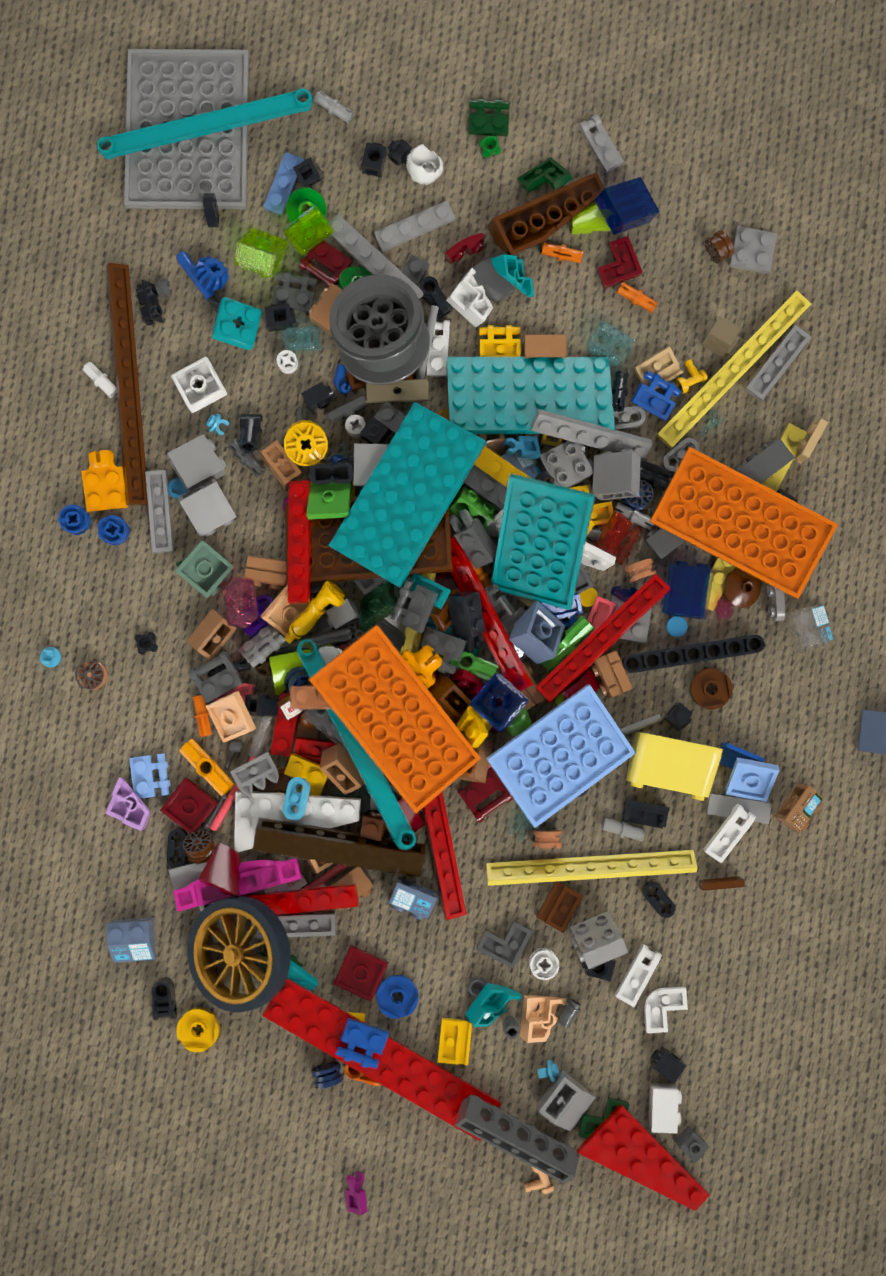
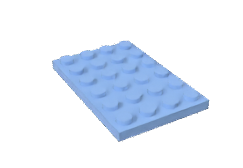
[486,684,635,828]

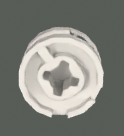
[529,948,559,980]

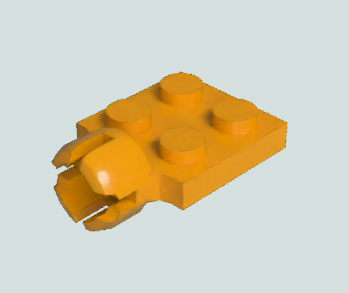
[81,450,129,512]
[401,645,442,689]

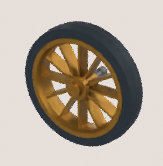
[187,896,291,1012]

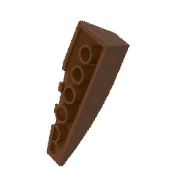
[487,172,605,255]

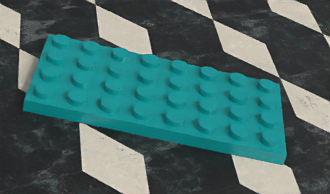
[447,357,615,434]
[329,402,487,588]

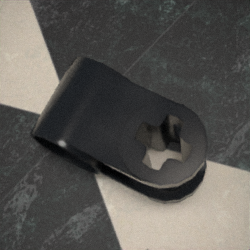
[151,977,177,1020]

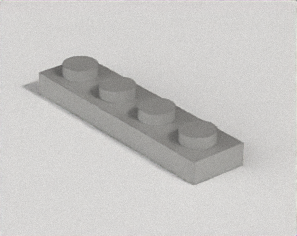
[374,201,456,252]
[745,325,811,402]
[145,470,174,554]
[251,913,336,939]

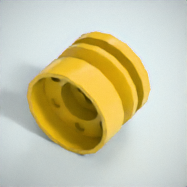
[284,420,328,466]

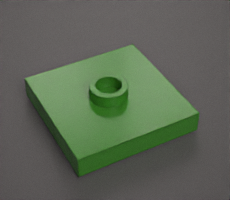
[306,482,352,519]

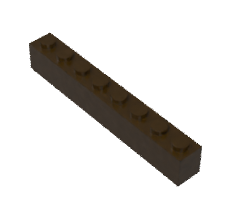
[253,817,426,877]

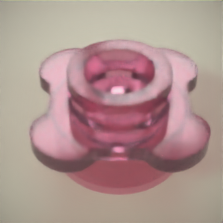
[715,599,734,620]

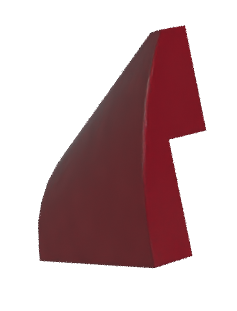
[198,842,241,897]

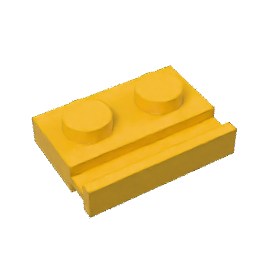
[437,1018,472,1066]

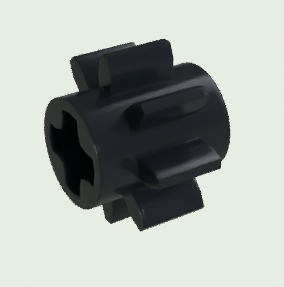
[387,139,412,166]

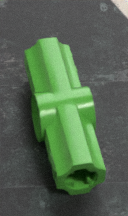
[541,616,595,672]
[439,652,499,683]

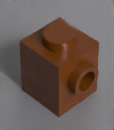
[360,809,387,841]

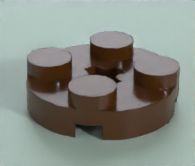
[690,668,733,710]

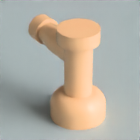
[524,1166,554,1194]

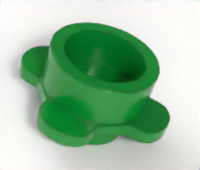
[479,136,501,158]

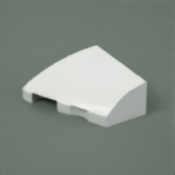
[446,268,493,327]

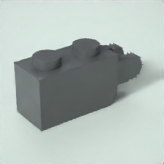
[449,509,497,569]

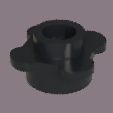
[135,632,158,655]

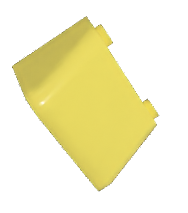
[626,732,723,801]

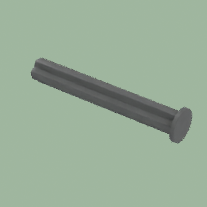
[272,628,352,656]

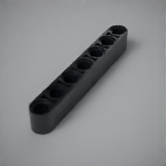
[621,635,765,673]

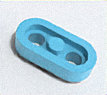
[283,777,310,820]

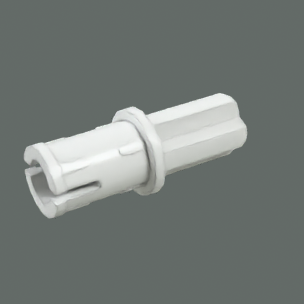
[83,362,117,398]

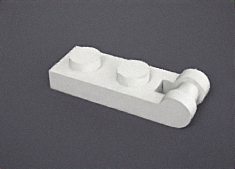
[427,320,450,377]
[703,804,756,863]
[615,944,662,1007]

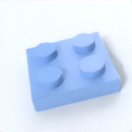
[725,757,779,802]

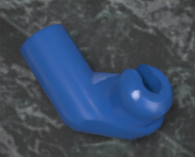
[333,364,351,394]

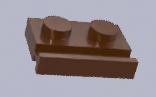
[536,881,583,933]

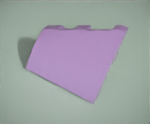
[105,777,151,831]

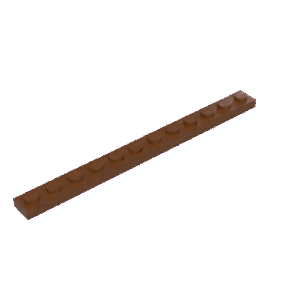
[106,263,148,506]

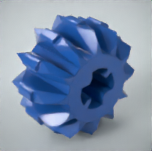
[193,255,229,292]

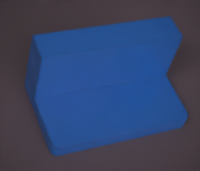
[719,742,765,769]

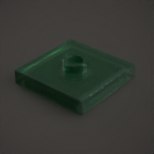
[360,581,395,633]

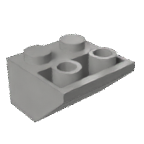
[537,1070,596,1131]

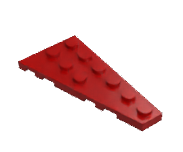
[576,1104,710,1211]

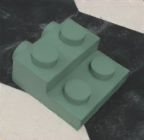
[175,540,234,598]

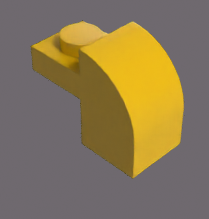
[457,704,495,748]

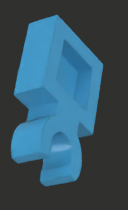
[503,436,541,459]

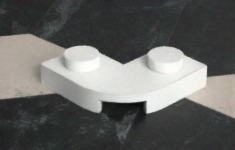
[644,986,688,1033]

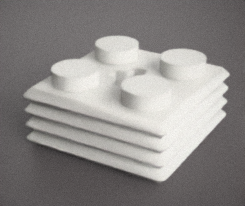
[171,357,227,413]

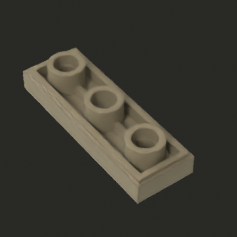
[366,379,429,403]

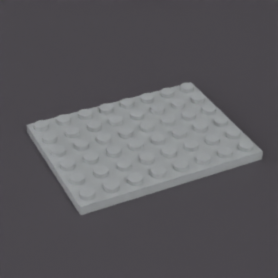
[124,49,249,209]

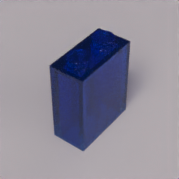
[595,177,660,235]
[662,561,714,620]

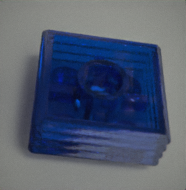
[470,673,529,732]

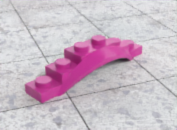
[173,858,302,912]

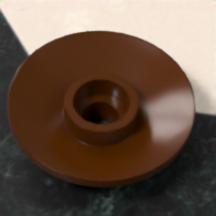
[724,568,761,608]

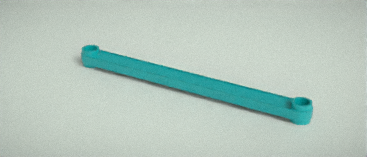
[97,88,313,160]
[297,639,416,850]

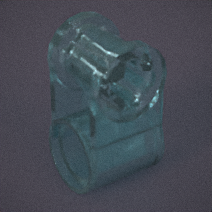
[282,327,322,352]

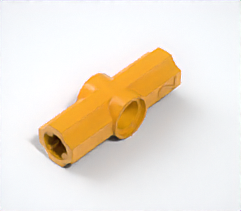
[179,739,235,796]

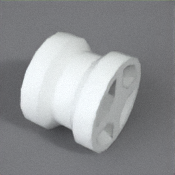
[276,350,298,374]
[345,414,366,438]

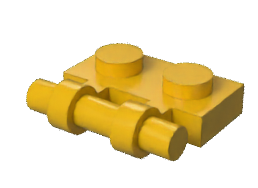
[479,325,521,357]

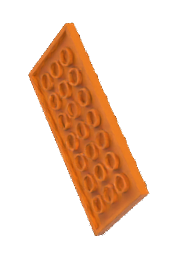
[649,447,839,599]
[308,625,481,813]

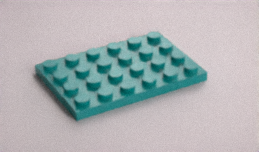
[491,473,595,610]

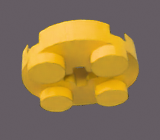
[176,1007,220,1052]

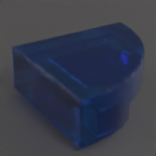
[611,586,638,602]

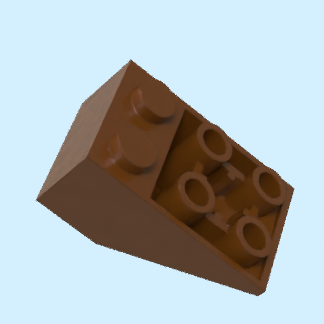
[427,673,474,723]

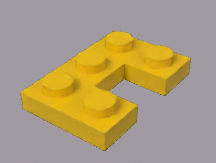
[277,753,328,796]

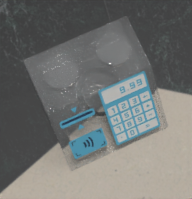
[785,603,836,653]

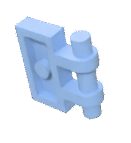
[129,753,171,799]

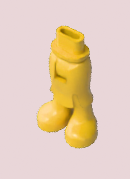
[285,581,345,644]

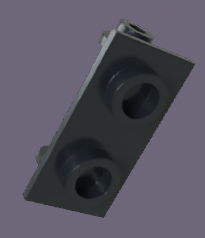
[136,280,163,326]
[640,459,675,490]

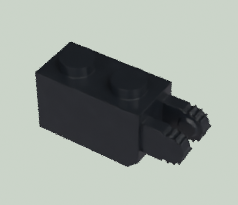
[447,591,486,653]

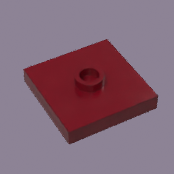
[160,777,219,834]
[333,944,389,1002]

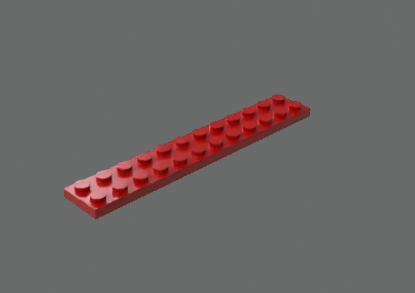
[262,978,502,1141]

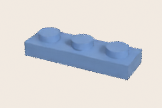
[263,152,304,216]

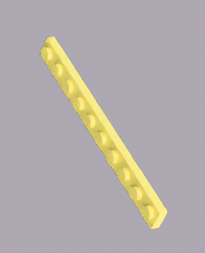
[656,291,811,449]
[694,423,807,611]
[486,850,697,886]

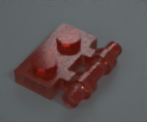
[595,512,642,565]

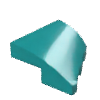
[491,254,534,298]
[465,983,523,1027]

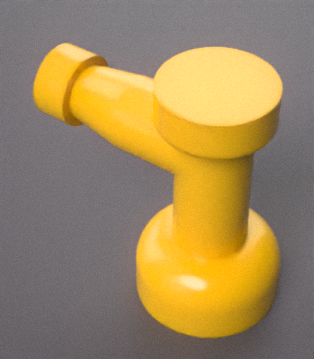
[675,359,708,394]

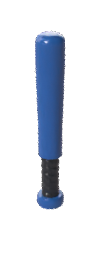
[176,251,220,313]

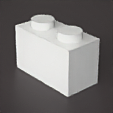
[649,1083,682,1133]

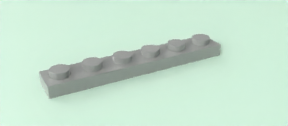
[324,214,424,299]
[530,409,653,460]

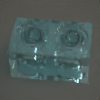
[587,320,636,367]

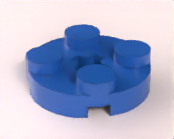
[377,975,418,1019]

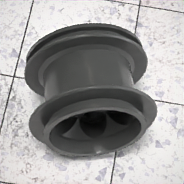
[330,275,430,385]

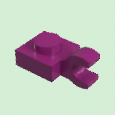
[345,1171,368,1215]

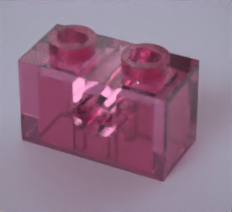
[223,577,258,628]

